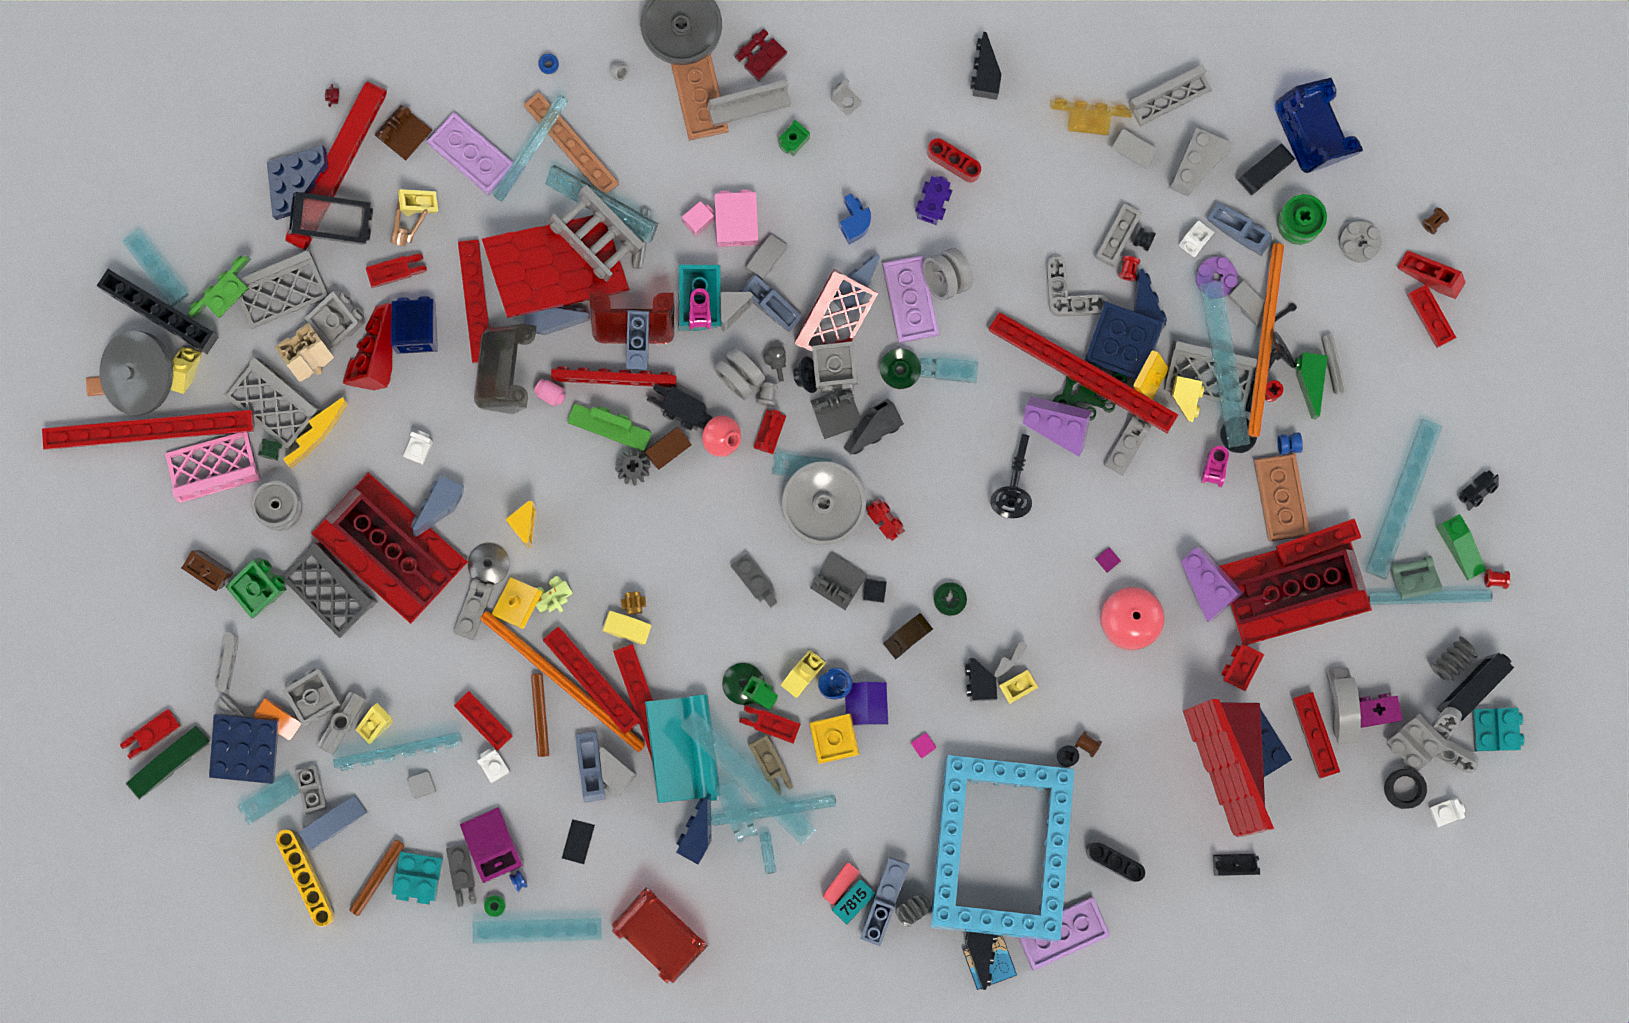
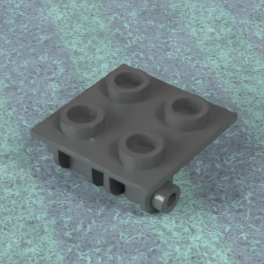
[810,390,862,439]
[810,553,867,610]

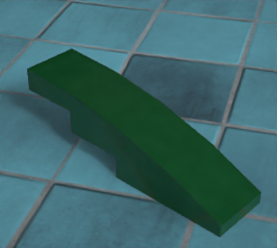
[126,726,210,800]

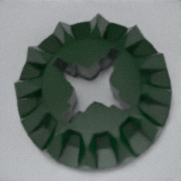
[933,583,967,616]

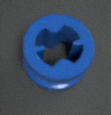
[509,870,528,892]

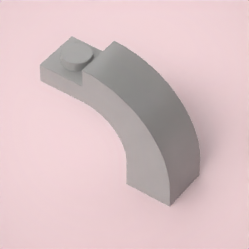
[1327,668,1361,744]

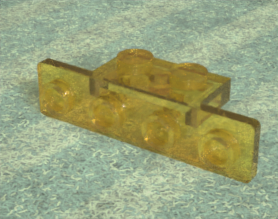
[1050,98,1132,135]

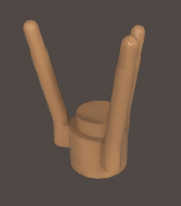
[390,199,428,246]

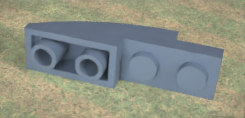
[860,857,910,946]

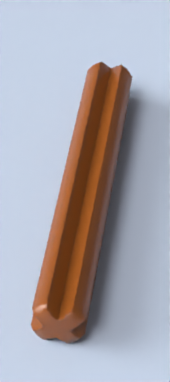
[531,673,549,757]
[349,840,404,916]

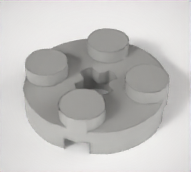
[1339,221,1382,263]

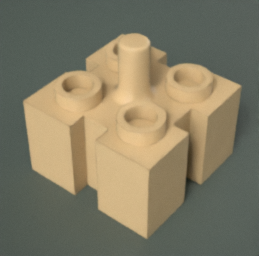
[275,323,334,382]

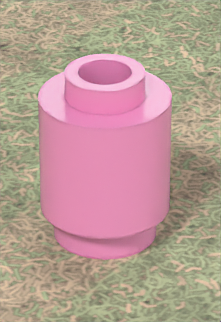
[534,378,566,407]

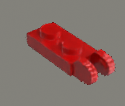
[366,253,427,288]
[739,705,801,744]
[120,709,181,760]

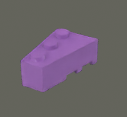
[1023,396,1091,457]
[1181,546,1243,622]

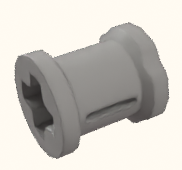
[756,382,778,407]

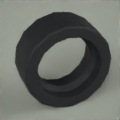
[1384,769,1427,809]

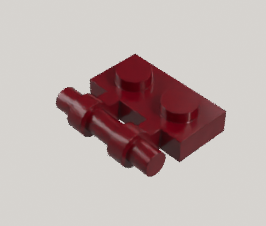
[734,29,787,82]

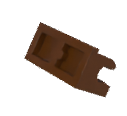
[644,427,692,470]
[181,550,234,591]

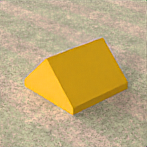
[505,501,536,548]

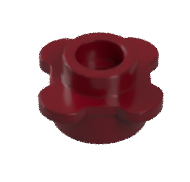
[325,84,339,107]

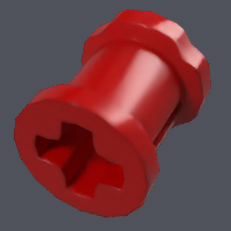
[1118,256,1141,281]
[1265,380,1284,402]
[1484,569,1510,589]

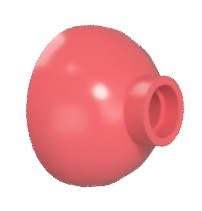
[702,415,741,457]

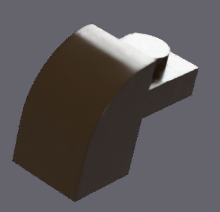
[882,613,933,660]

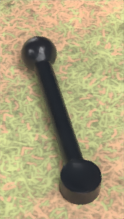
[1261,303,1297,327]

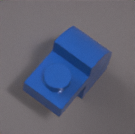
[839,193,871,245]

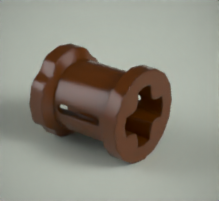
[1421,207,1449,235]
[1074,730,1102,758]

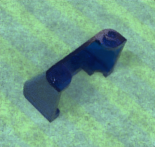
[1275,77,1363,173]

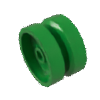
[1277,194,1327,245]

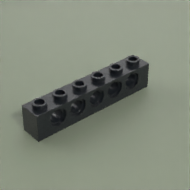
[96,269,219,354]

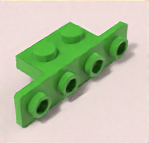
[187,256,251,318]
[567,404,651,452]

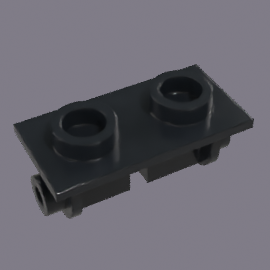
[1458,470,1499,511]

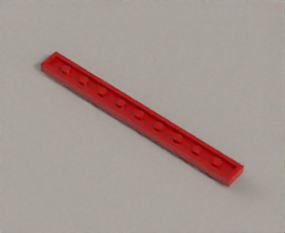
[989,312,1179,434]
[42,410,254,450]

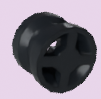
[1133,227,1156,252]
[1057,745,1079,767]

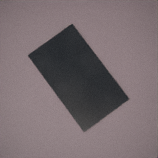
[562,819,595,864]

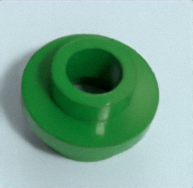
[484,895,506,917]

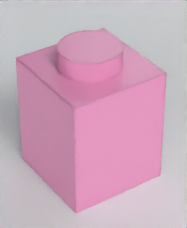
[682,201,715,237]

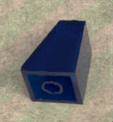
[391,296,438,354]

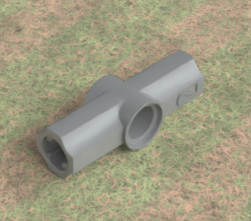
[317,691,366,755]

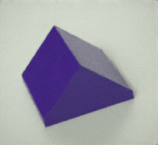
[845,682,888,726]

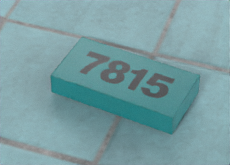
[832,879,876,925]

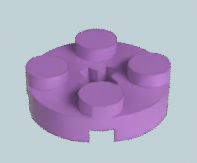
[1196,257,1238,299]

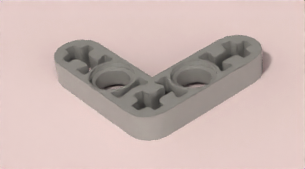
[1047,256,1109,317]
[1431,707,1479,773]

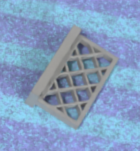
[239,250,328,329]
[1164,341,1258,408]
[225,357,322,449]

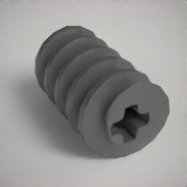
[1430,636,1477,681]

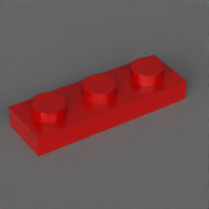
[1407,284,1457,348]
[454,691,513,751]

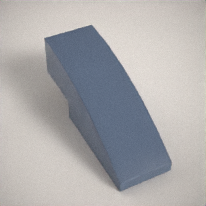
[1207,202,1272,256]
[739,275,803,332]
[575,732,605,803]
[298,796,367,850]

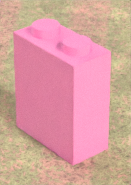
[715,190,758,247]

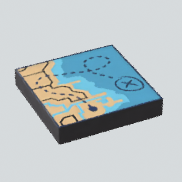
[962,936,1017,990]

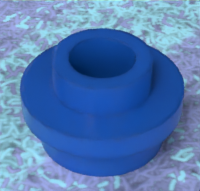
[538,54,559,74]

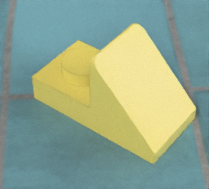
[398,189,438,217]
[999,670,1038,704]
[355,703,393,745]

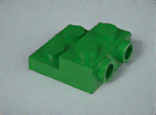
[225,558,287,619]

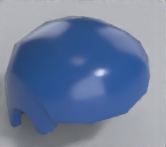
[818,668,852,700]

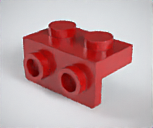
[1221,643,1265,691]

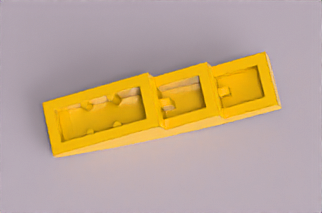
[283,397,348,469]

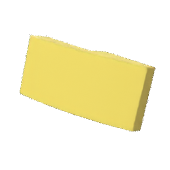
[602,611,652,645]

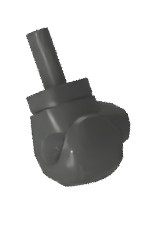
[763,346,786,382]

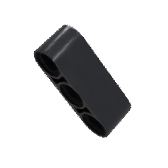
[1238,143,1296,196]
[1086,842,1145,882]

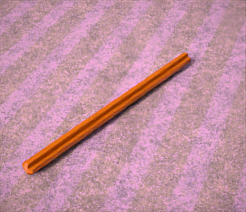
[1248,243,1284,437]
[480,611,645,752]

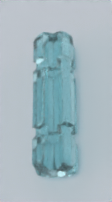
[759,832,776,874]

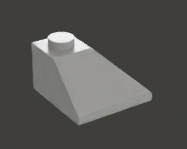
[599,747,636,796]

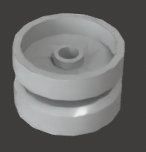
[923,248,973,300]
[713,347,765,400]
[251,481,302,531]

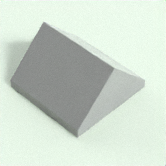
[721,292,753,332]

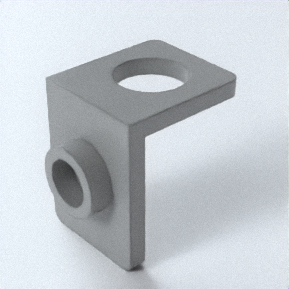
[832,79,862,116]

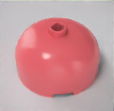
[1100,587,1165,651]

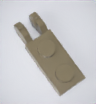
[748,735,793,796]

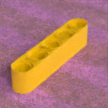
[276,830,335,927]

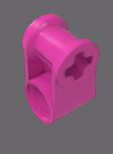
[689,288,711,330]
[1201,446,1229,488]

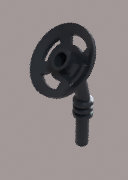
[1245,331,1296,413]
[990,434,1032,519]

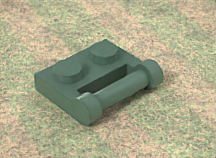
[1390,556,1443,600]

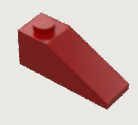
[1397,250,1466,299]

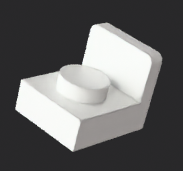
[1179,220,1214,257]
[403,431,433,465]
[477,749,510,783]
[1429,798,1465,827]

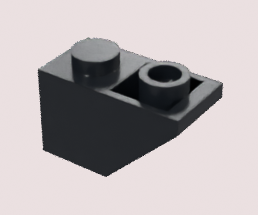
[965,658,998,702]

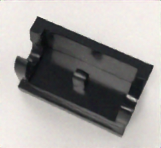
[1213,853,1260,876]

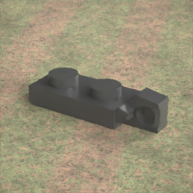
[731,553,777,608]

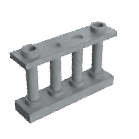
[548,185,645,282]

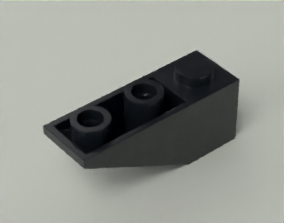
[970,32,1002,100]
[844,398,904,455]
[965,932,998,990]

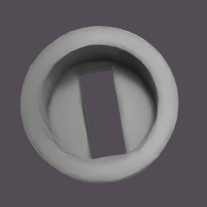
[610,63,628,81]

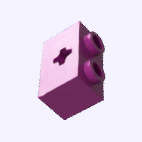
[1359,693,1403,728]

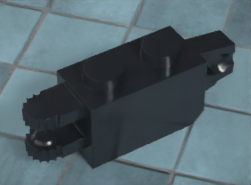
[647,385,713,431]

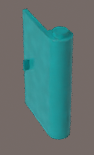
[645,694,721,803]

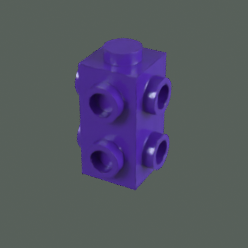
[915,176,953,225]

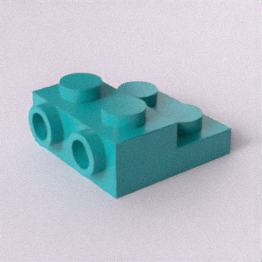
[1472,708,1525,752]
[391,852,443,905]

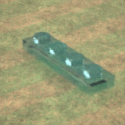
[122,229,189,307]

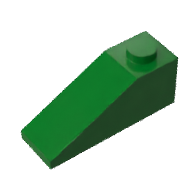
[1294,352,1328,420]
[1436,514,1486,581]

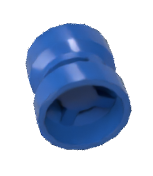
[1277,432,1303,455]

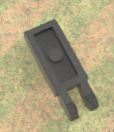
[446,844,476,907]

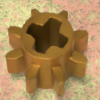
[620,591,647,615]

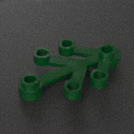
[1053,363,1127,421]

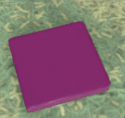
[1095,547,1121,573]

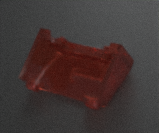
[590,292,675,344]
[611,887,709,984]

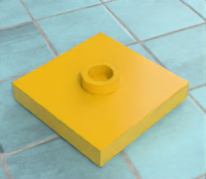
[1133,350,1169,400]
[492,577,542,629]
[809,713,860,764]

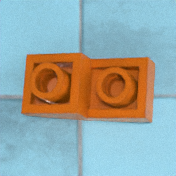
[253,697,301,740]

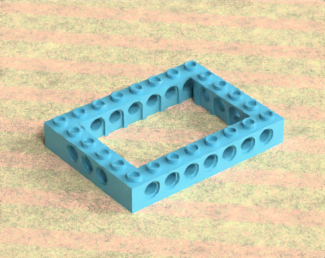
[930,755,1075,942]

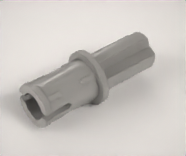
[217,696,245,716]

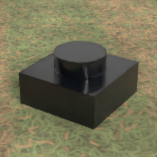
[863,579,887,603]

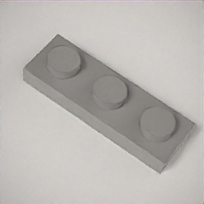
[1095,203,1142,267]

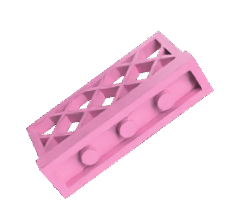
[165,432,260,503]

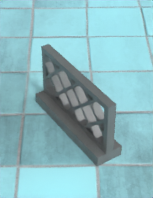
[282,542,378,638]

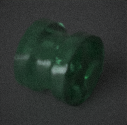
[258,439,282,461]

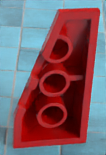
[343,303,392,391]

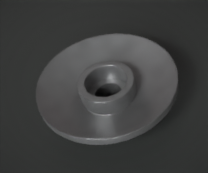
[468,544,510,585]

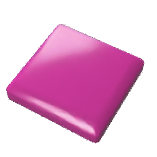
[911,733,936,758]

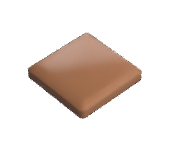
[86,376,105,396]

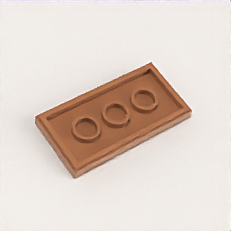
[671,54,729,141]
[1254,453,1310,542]

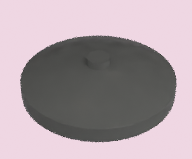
[641,0,722,65]
[99,331,173,415]

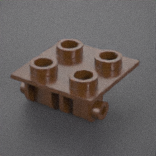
[375,105,433,161]

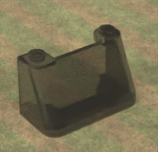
[474,324,537,414]

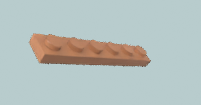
[524,92,619,197]

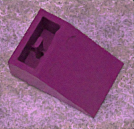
[460,807,524,883]

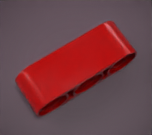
[927,138,981,183]

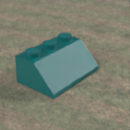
[678,265,721,331]

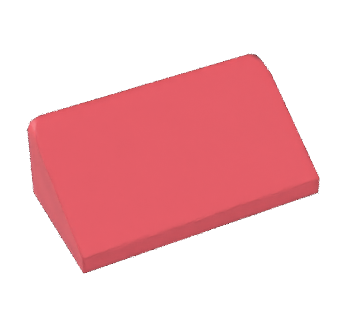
[823,863,859,905]

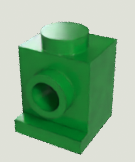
[778,120,810,156]
[742,676,778,710]

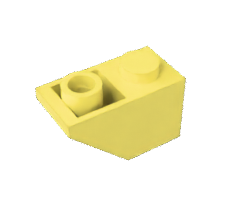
[171,346,202,394]
[1171,375,1204,422]
[781,650,826,698]

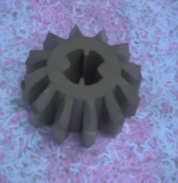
[615,450,651,486]
[895,893,932,927]

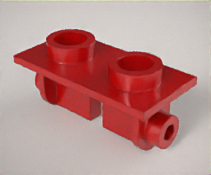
[754,409,786,455]
[866,499,905,541]

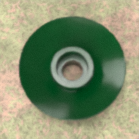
[880,348,921,389]
[722,663,764,705]

